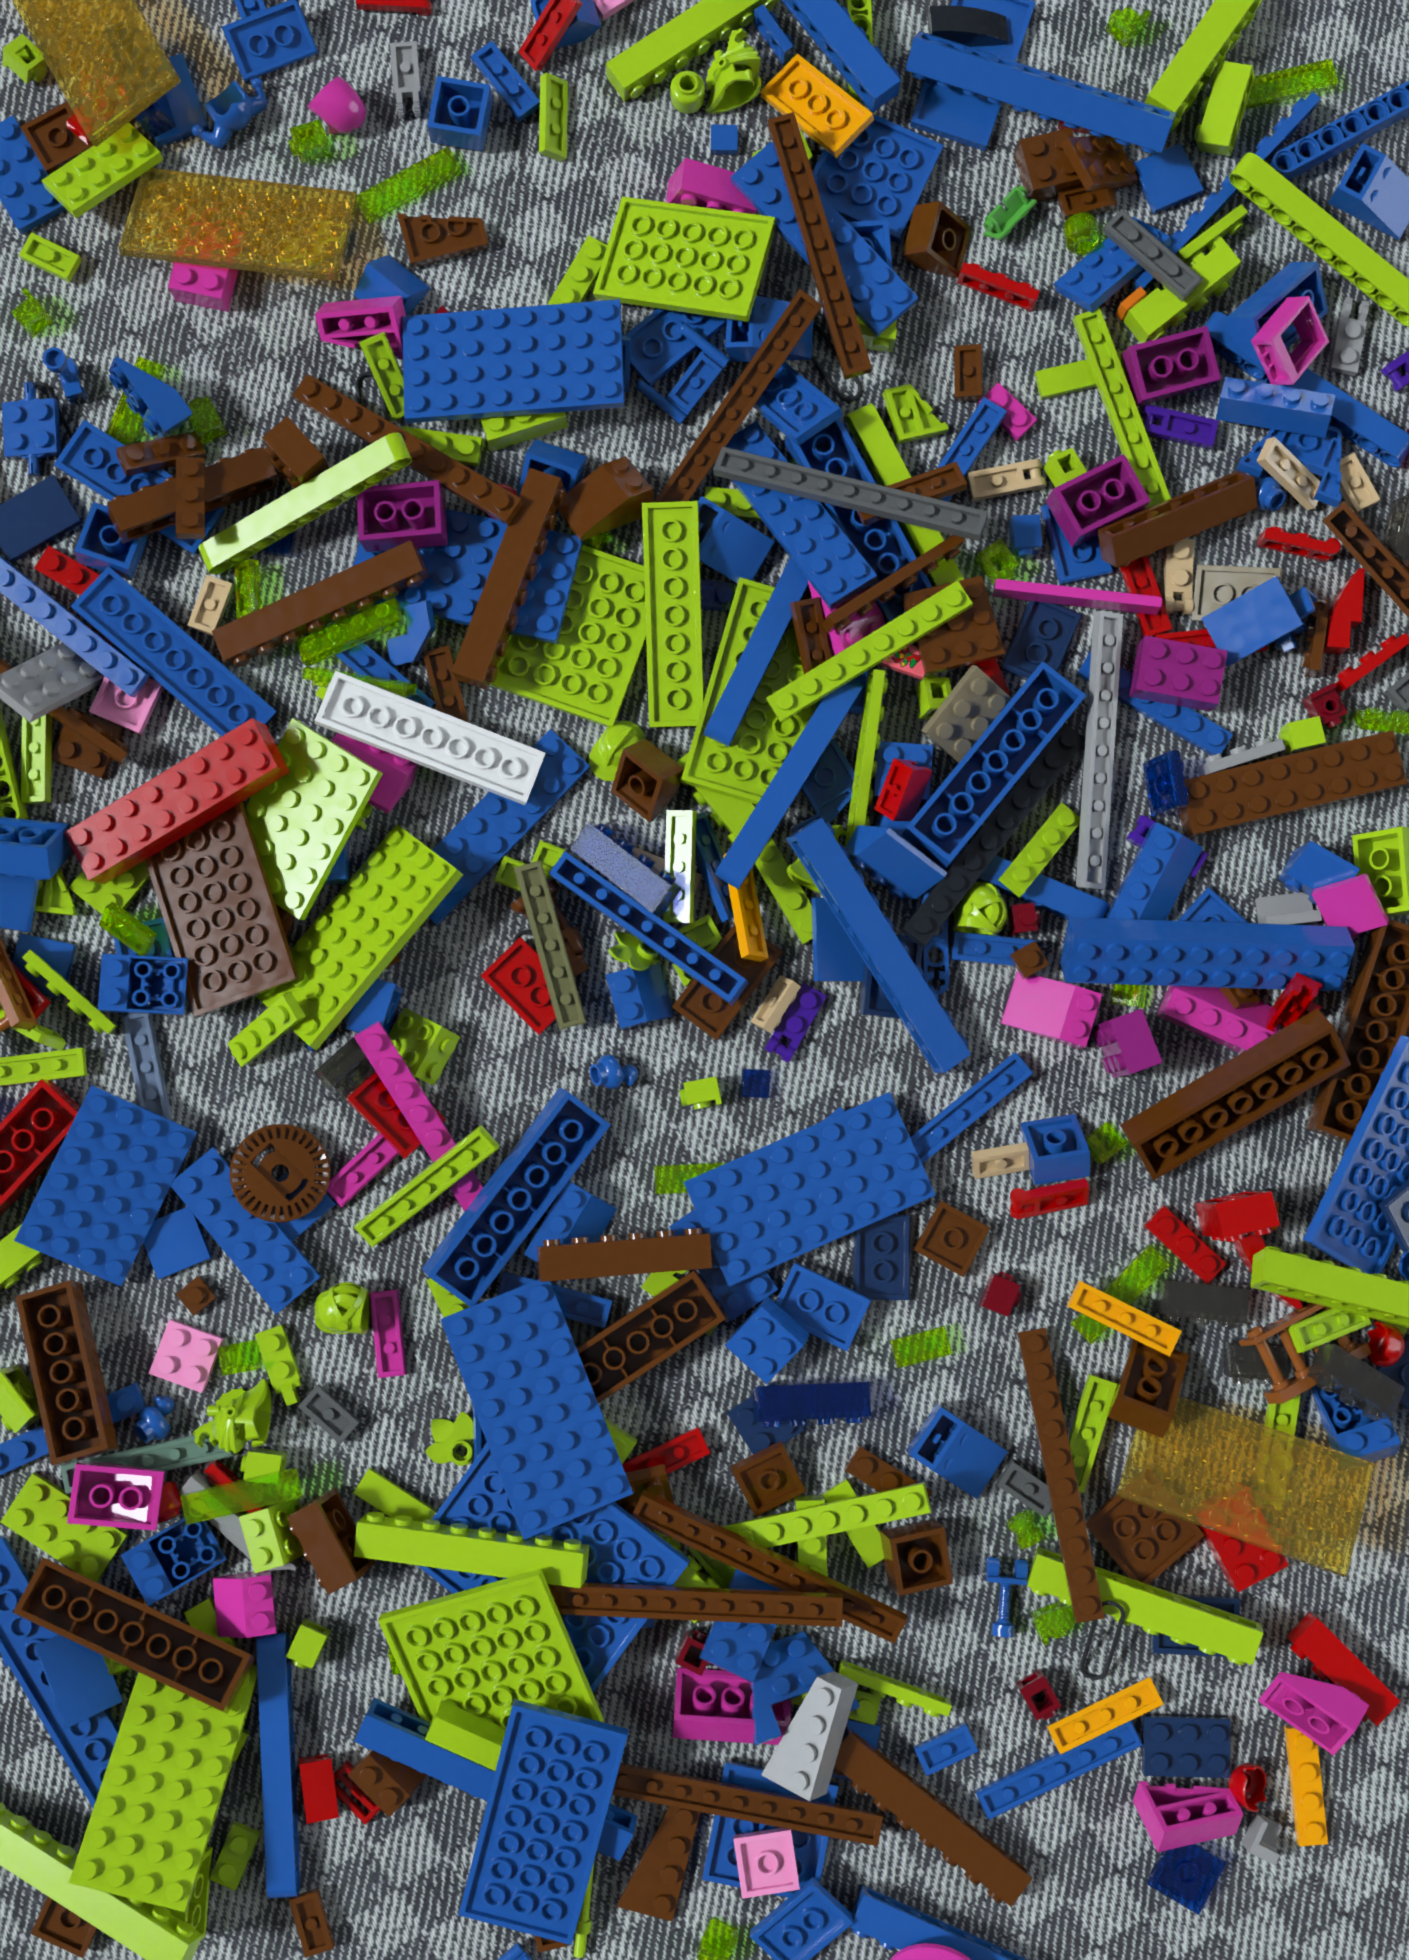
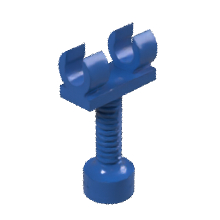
[43,347,87,404]
[985,1557,1028,1638]

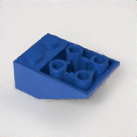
[1328,143,1409,240]
[725,295,814,362]
[109,356,193,439]
[698,496,775,584]
[98,954,188,1015]
[1311,1366,1401,1472]
[906,1403,1008,1499]
[120,1509,227,1606]

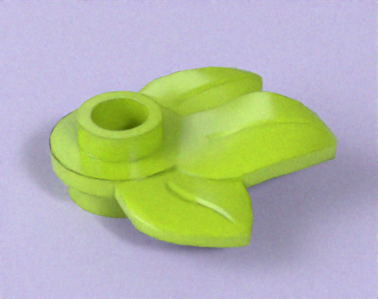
[608,931,659,971]
[425,1411,474,1466]

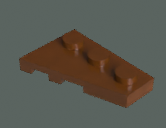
[397,213,490,268]

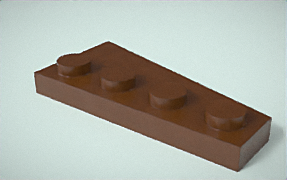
[616,1806,700,1922]

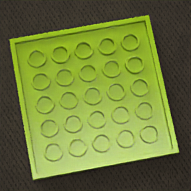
[489,545,646,728]
[378,1569,604,1729]

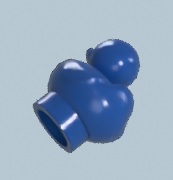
[1250,469,1286,511]
[590,1055,638,1089]
[133,1396,175,1443]

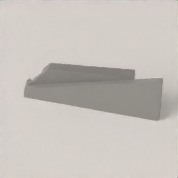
[179,1471,301,1571]

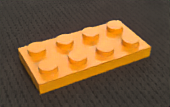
[760,53,874,158]

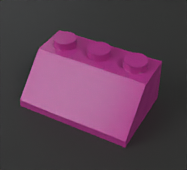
[332,733,419,814]

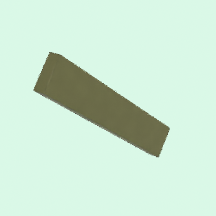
[514,860,587,1030]

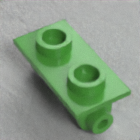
[983,185,1037,240]

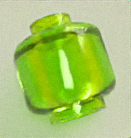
[1062,212,1100,255]

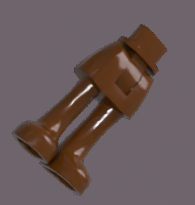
[510,879,589,978]

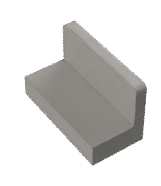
[1255,892,1322,925]

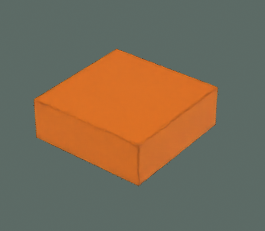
[1115,286,1147,321]

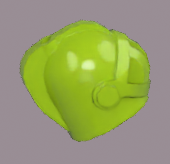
[953,882,1008,936]
[315,1282,370,1335]

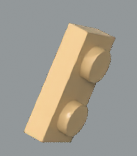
[1340,452,1381,513]
[187,574,235,636]
[750,975,801,1033]
[971,1142,1030,1179]

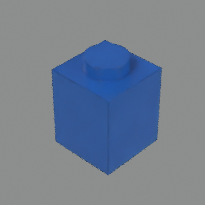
[1008,514,1042,559]

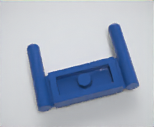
[636,323,731,424]

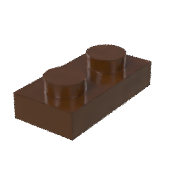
[1057,185,1117,221]
[954,344,982,401]
[289,1887,335,1958]

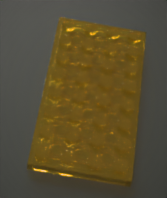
[12,0,181,147]
[118,168,358,281]
[1116,1396,1375,1577]

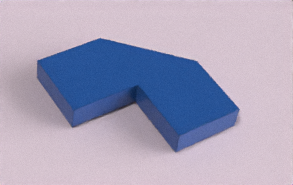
[386,601,436,667]

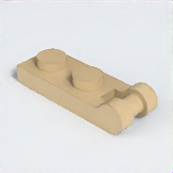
[966,459,1046,502]
[1163,539,1194,615]

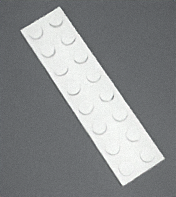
[315,671,546,805]

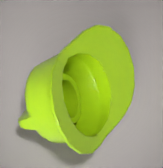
[589,721,645,781]

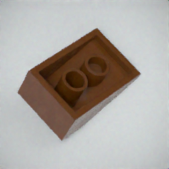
[556,456,653,541]
[1108,1339,1189,1438]

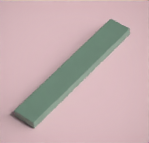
[60,1435,236,1494]

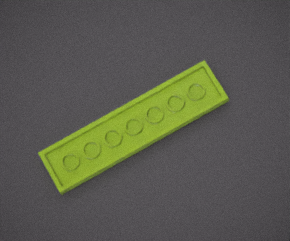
[642,501,704,727]

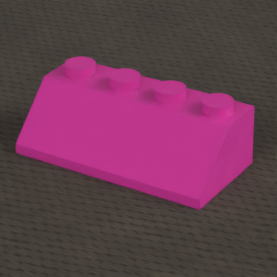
[1156,986,1279,1054]
[673,1667,791,1745]

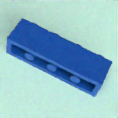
[1216,377,1336,438]

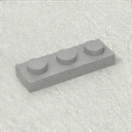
[1197,737,1285,776]

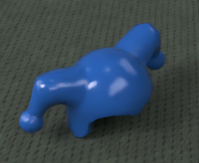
[192,77,267,149]

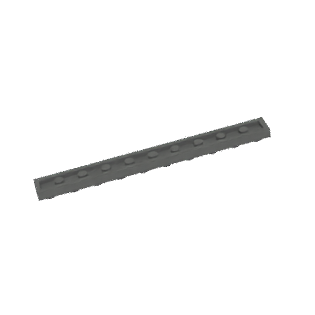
[713,447,988,541]

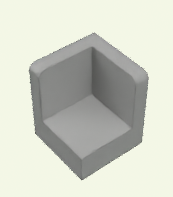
[1241,1812,1282,1865]

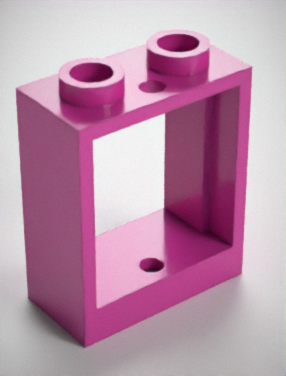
[1251,296,1329,385]

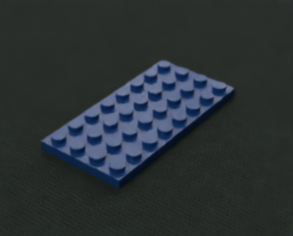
[402,299,625,424]
[353,509,584,644]
[1303,1035,1409,1274]
[684,1092,935,1286]
[440,1279,633,1540]
[458,1699,629,1945]

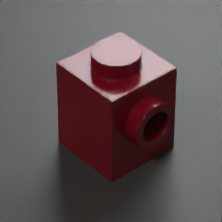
[978,1271,1022,1317]
[676,1629,709,1676]

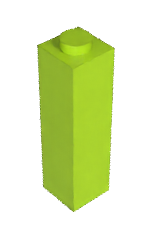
[425,1700,506,1771]

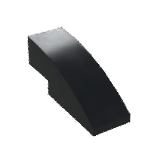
[927,5,1008,47]

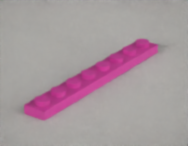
[354,1021,483,1212]

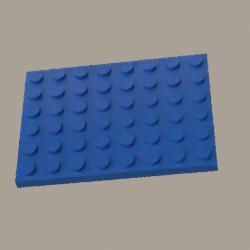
[417,1444,690,1692]

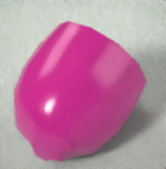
[307,77,366,135]

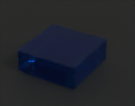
[741,1069,770,1098]

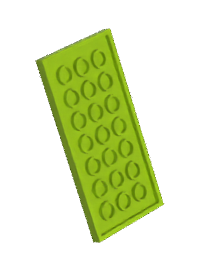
[680,577,819,813]
[256,824,463,1051]
[69,1665,258,1913]

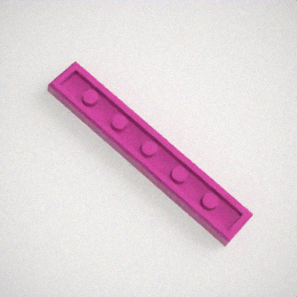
[992,579,1162,615]

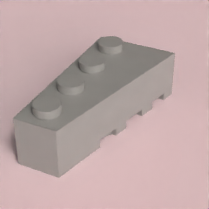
[761,1671,858,1802]

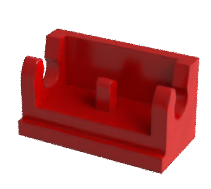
[874,758,933,822]
[1266,972,1322,1032]
[299,1754,339,1824]

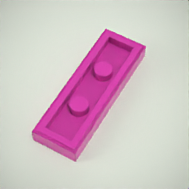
[327,1134,399,1207]
[369,1289,407,1378]

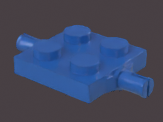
[2,382,61,477]

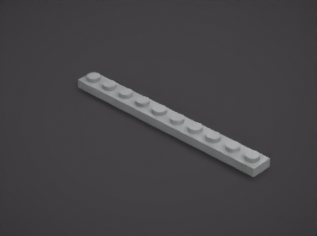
[1076,611,1123,890]

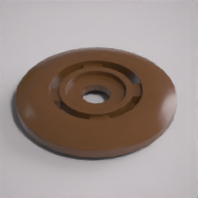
[230,1124,330,1223]

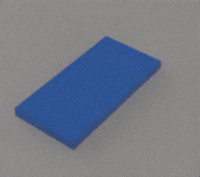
[910,0,1036,151]

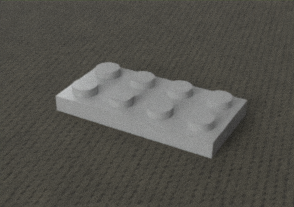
[0,643,105,723]

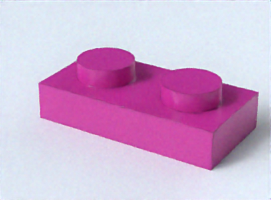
[978,383,1037,441]

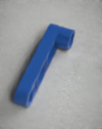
[921,886,949,995]

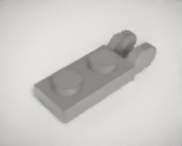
[390,41,422,118]
[1328,297,1369,376]

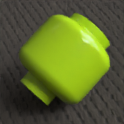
[670,71,705,114]

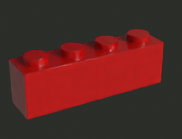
[1286,1612,1401,1726]

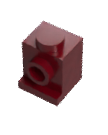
[1302,683,1348,729]
[1007,903,1041,937]
[1015,1669,1061,1721]

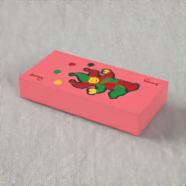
[878,644,925,680]

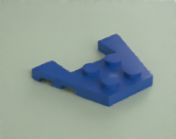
[1236,425,1341,508]
[792,739,855,833]
[751,1631,860,1746]

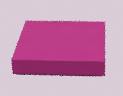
[1312,873,1389,935]

